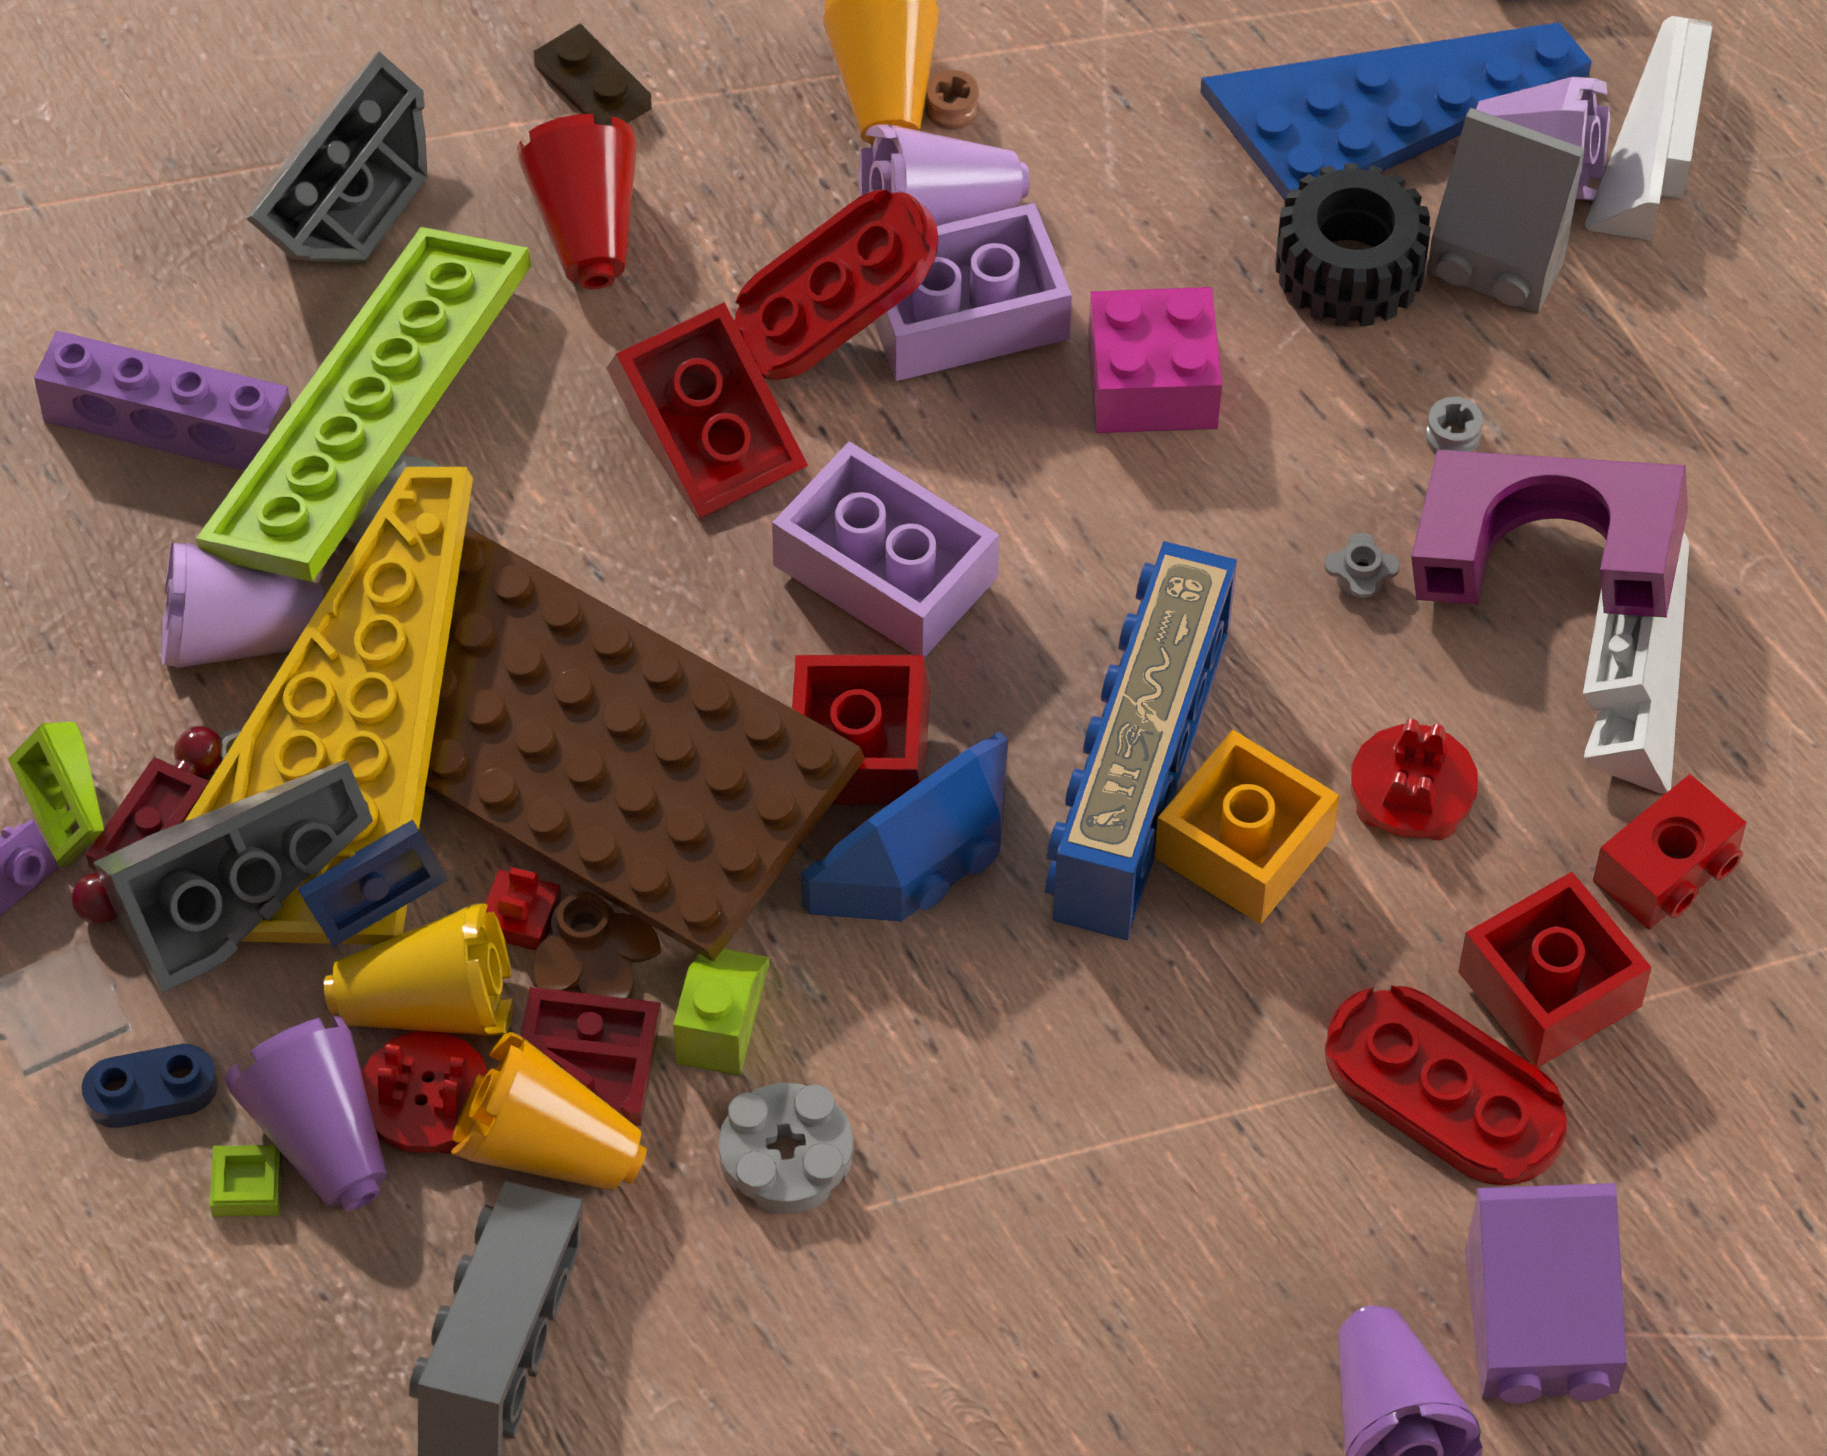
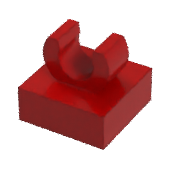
[485,867,562,950]

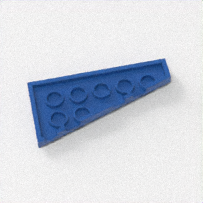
[1200,22,1592,201]

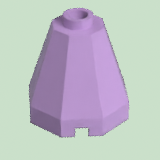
[1476,77,1610,201]

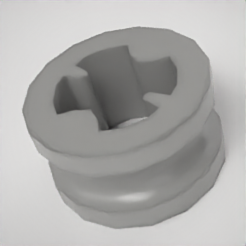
[1425,397,1483,453]

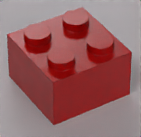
[792,655,930,805]
[1458,872,1652,1068]

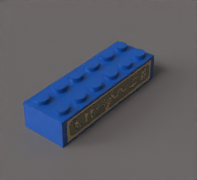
[1045,541,1237,941]

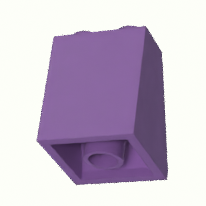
[1465,1183,1627,1404]

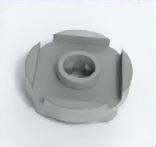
[719,1083,853,1214]

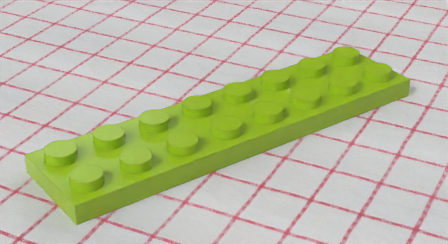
[196,227,532,582]

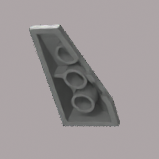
[93,760,373,993]

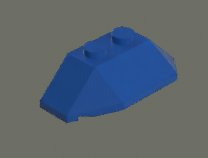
[801,731,1008,922]

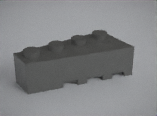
[409,1181,583,1456]

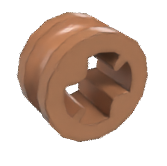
[926,70,979,129]

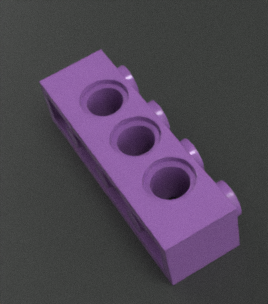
[34,330,291,471]

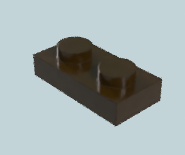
[534,23,652,126]

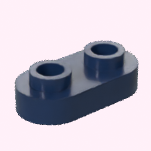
[82,1044,218,1128]

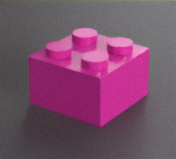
[1088,287,1222,433]

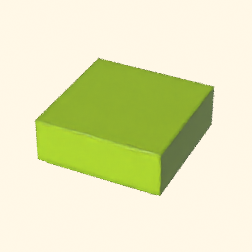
[210,1145,282,1217]

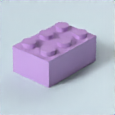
[874,203,1072,381]
[772,441,999,658]

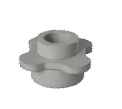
[1324,533,1400,598]

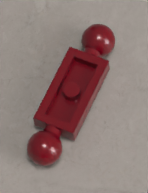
[72,726,222,925]

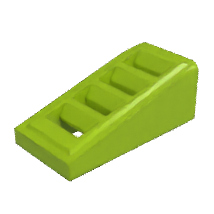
[8,722,104,866]

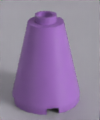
[224,1016,387,1211]
[1338,1305,1483,1456]

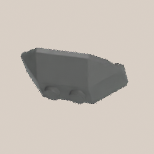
[247,51,428,264]

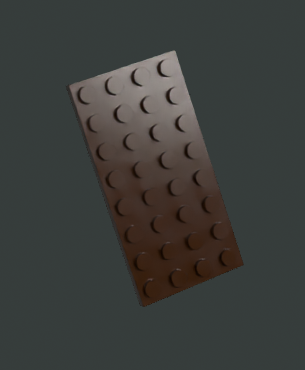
[425,526,865,962]

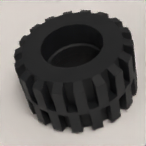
[1275,163,1431,327]

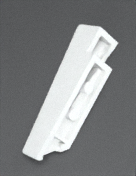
[1585,16,1712,241]
[1583,532,1689,794]

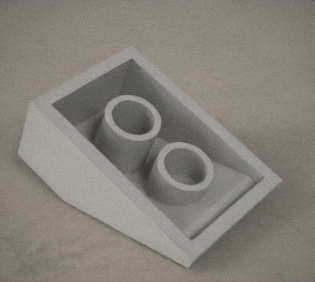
[1427,108,1585,313]

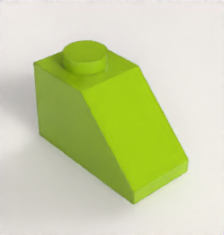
[673,949,769,1076]

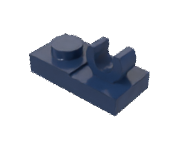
[298,819,448,947]

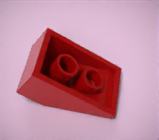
[606,302,808,520]

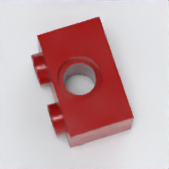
[1593,774,1747,930]

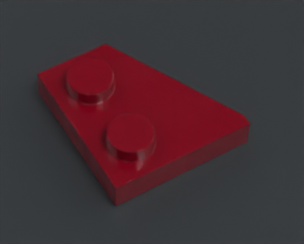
[520,987,661,1126]

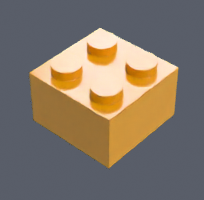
[1154,729,1340,925]

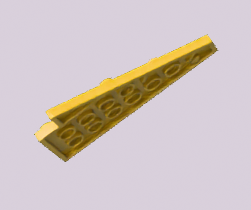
[185,467,473,945]

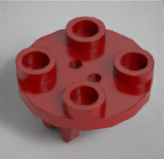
[1351,719,1478,840]
[362,1031,488,1154]

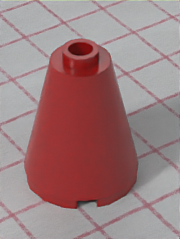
[517,114,637,290]

